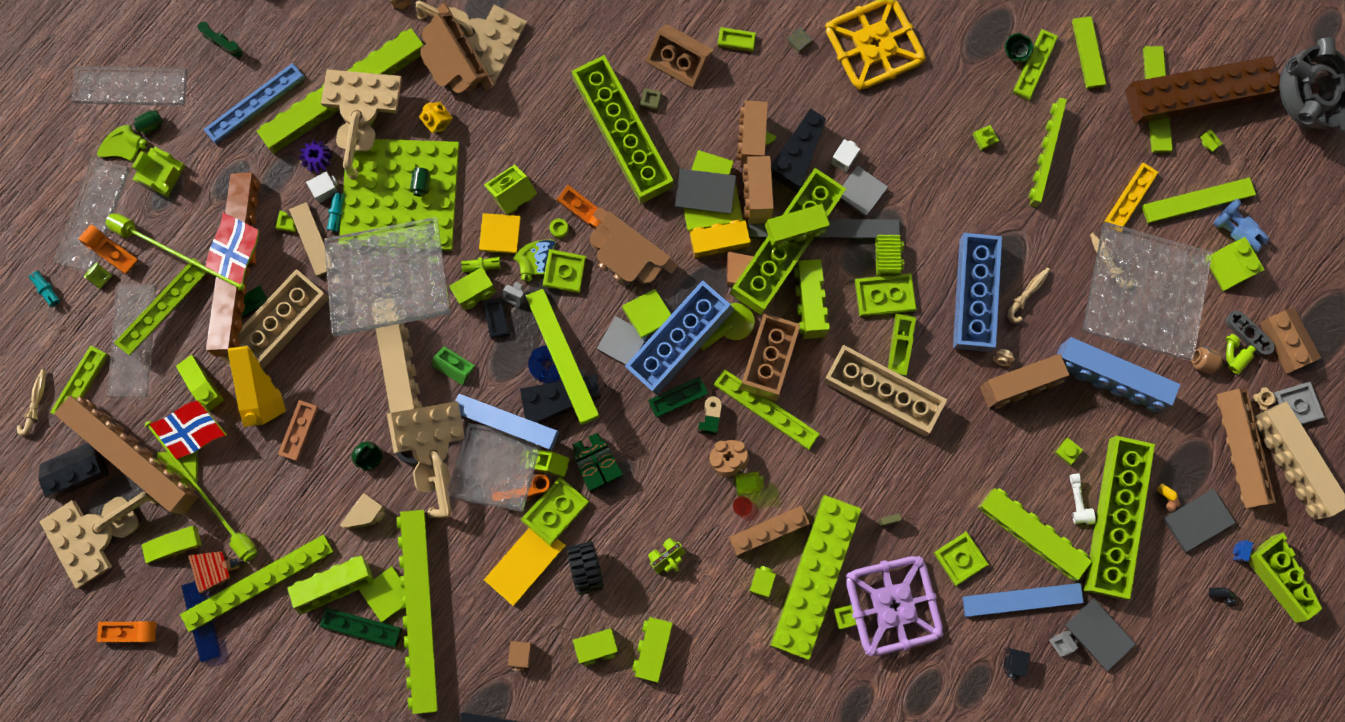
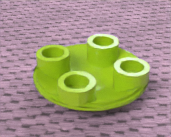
[724,303,755,340]

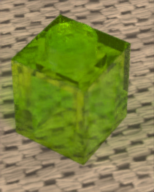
[735,471,764,496]

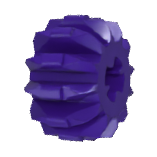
[299,140,332,173]

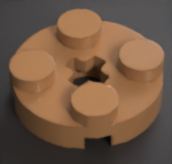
[709,440,749,477]

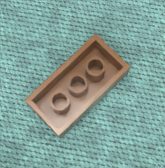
[739,313,801,401]
[980,354,1069,409]

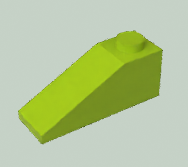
[176,355,225,411]

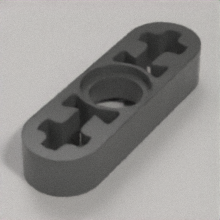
[1225,311,1275,356]

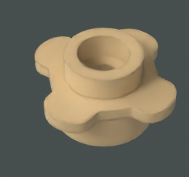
[993,349,1015,367]
[1252,387,1276,410]

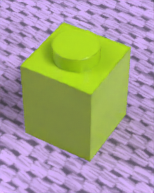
[749,566,776,598]

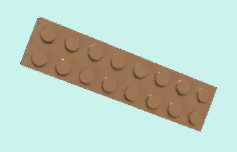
[54,395,200,515]

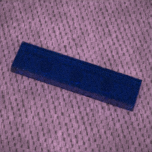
[181,581,222,662]

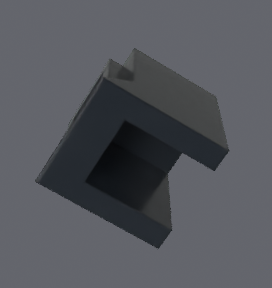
[1003,648,1030,680]

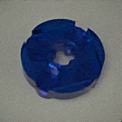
[528,345,560,384]

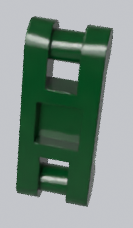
[197,21,243,59]

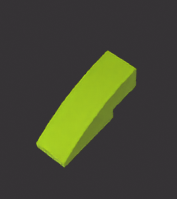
[888,314,916,375]
[142,526,202,564]

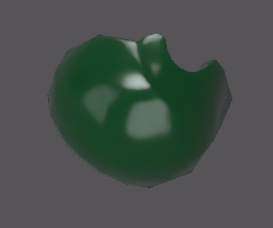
[1004,33,1034,63]
[351,441,383,471]

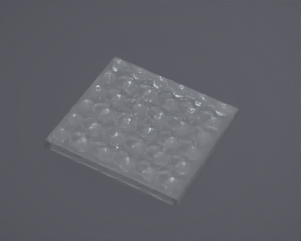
[324,217,450,337]
[1082,222,1212,361]

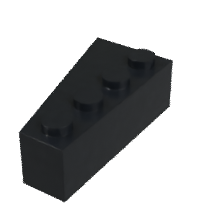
[771,108,826,193]
[520,375,601,424]

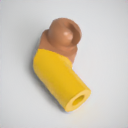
[1157,483,1180,512]

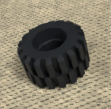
[567,541,604,595]

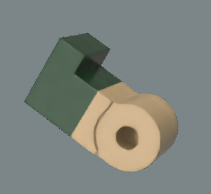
[698,396,721,435]

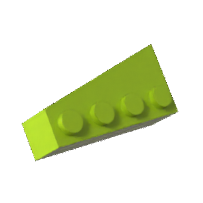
[794,259,830,339]
[1248,532,1322,623]

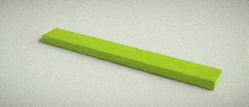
[526,289,599,425]

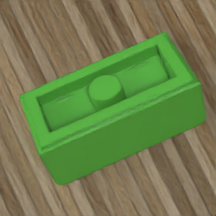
[431,346,475,385]

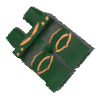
[572,432,623,492]

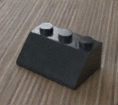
[38,443,109,499]

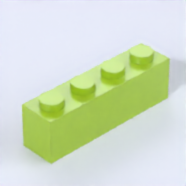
[288,555,374,615]

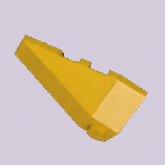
[228,346,286,427]

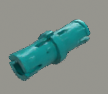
[326,193,345,232]
[28,271,61,307]

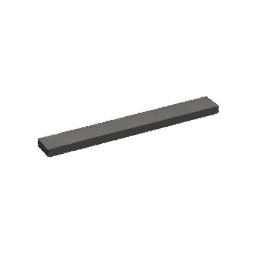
[749,219,900,239]

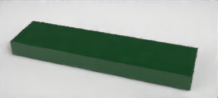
[319,607,402,648]

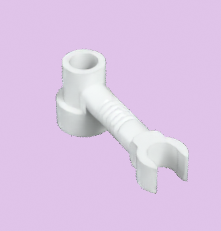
[1070,473,1096,525]

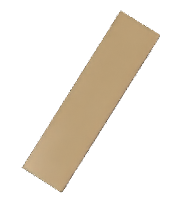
[289,202,335,277]

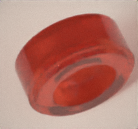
[732,496,752,516]

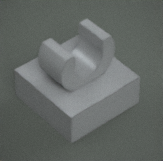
[502,282,524,308]
[1049,631,1078,657]

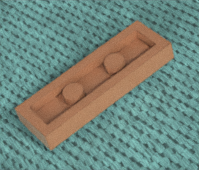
[278,400,319,461]

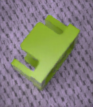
[132,147,186,197]

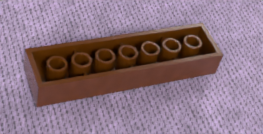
[1125,56,1280,124]

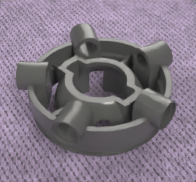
[1279,38,1345,131]

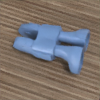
[1213,199,1270,253]

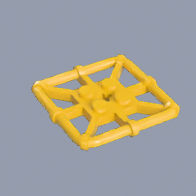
[825,0,926,90]

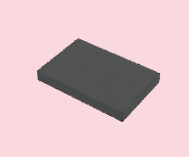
[675,169,736,213]
[1163,489,1235,552]
[1064,599,1136,671]

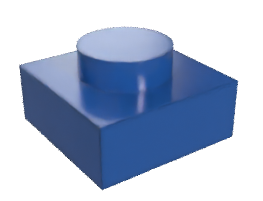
[1233,540,1253,563]

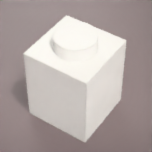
[831,139,860,173]
[306,172,339,203]

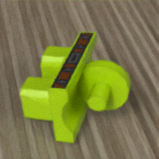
[648,538,686,574]

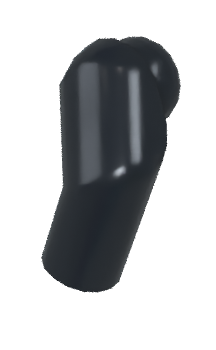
[1209,587,1237,605]

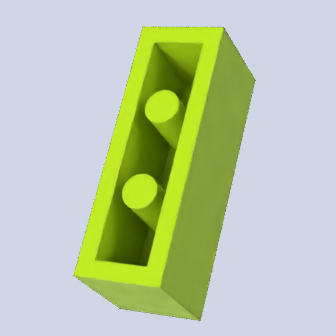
[765,204,829,247]
[632,617,673,682]

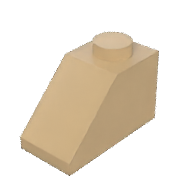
[340,493,386,529]

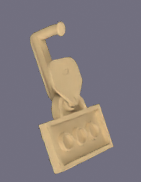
[416,1,527,85]
[321,69,402,179]
[387,401,465,518]
[39,492,158,589]

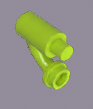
[1226,334,1256,375]

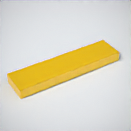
[1103,163,1159,233]

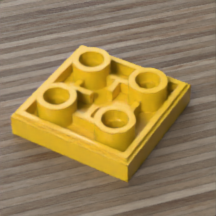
[479,213,521,254]

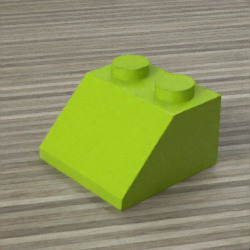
[484,164,537,215]
[1204,237,1265,291]

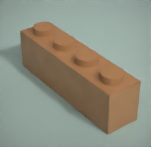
[728,505,810,557]

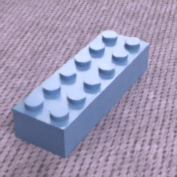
[953,233,1002,352]
[625,280,734,395]
[1057,337,1181,412]

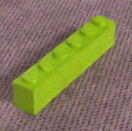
[977,488,1092,581]

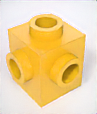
[419,102,453,133]

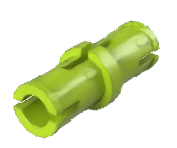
[461,257,501,273]

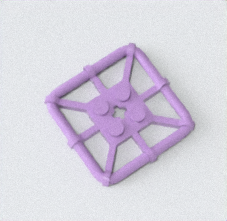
[846,556,944,657]

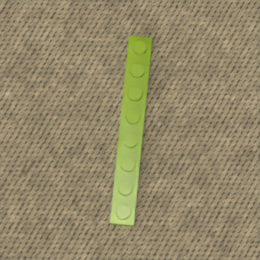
[180,534,334,632]

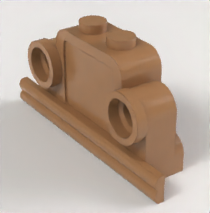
[420,2,495,93]
[590,206,678,284]

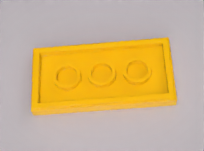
[484,528,566,606]

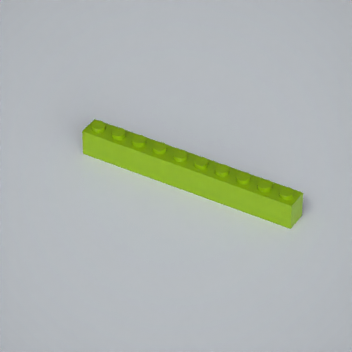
[257,28,424,154]
[397,510,437,714]

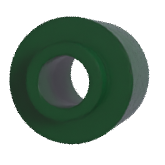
[133,110,164,135]
[410,167,431,197]

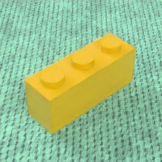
[690,220,750,258]

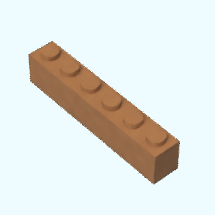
[1217,388,1276,508]

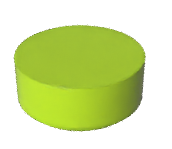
[550,219,569,238]

